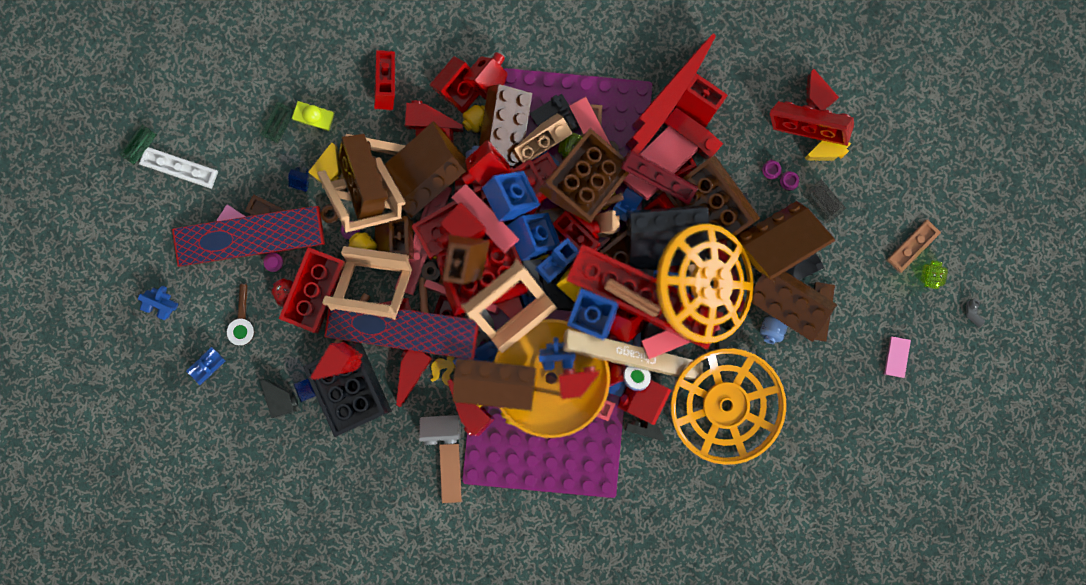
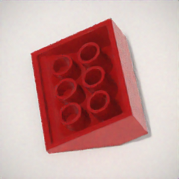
[436,239,529,316]

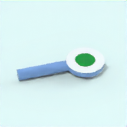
[623,332,651,391]

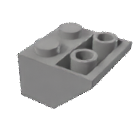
[419,415,461,445]

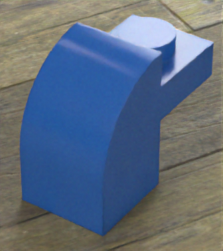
[613,186,644,221]
[535,238,579,284]

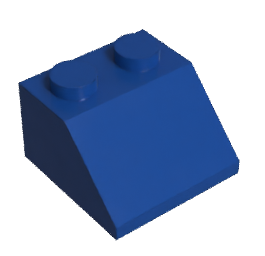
[482,171,540,222]
[507,213,561,261]
[567,288,618,340]

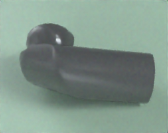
[966,299,985,328]

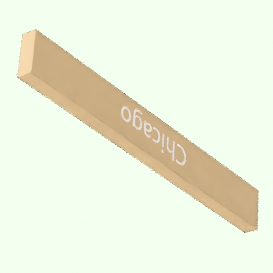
[564,330,703,381]

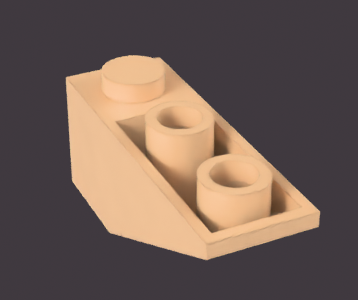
[514,113,573,163]
[594,210,619,237]

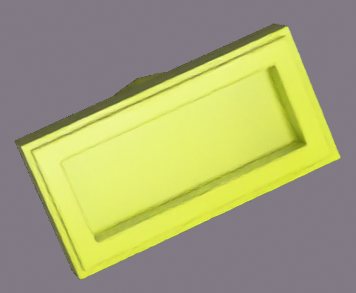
[292,101,335,131]

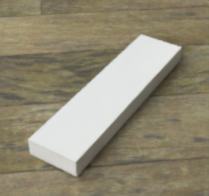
[139,146,218,189]

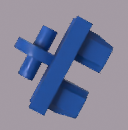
[138,286,178,320]
[539,337,576,370]
[186,347,226,385]

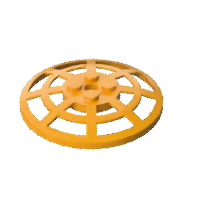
[657,224,753,343]
[670,348,786,465]

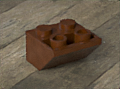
[375,216,414,259]
[442,235,489,284]

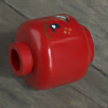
[271,278,293,307]

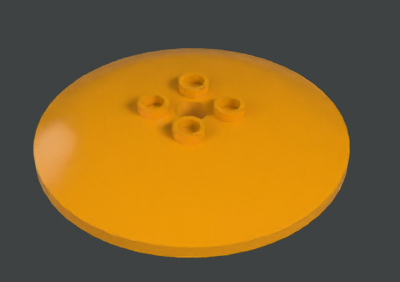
[494,319,610,438]

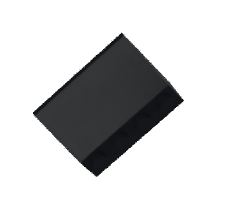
[626,205,709,269]
[303,342,392,437]

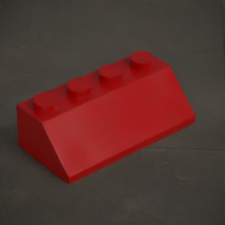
[770,101,854,146]
[279,247,346,334]

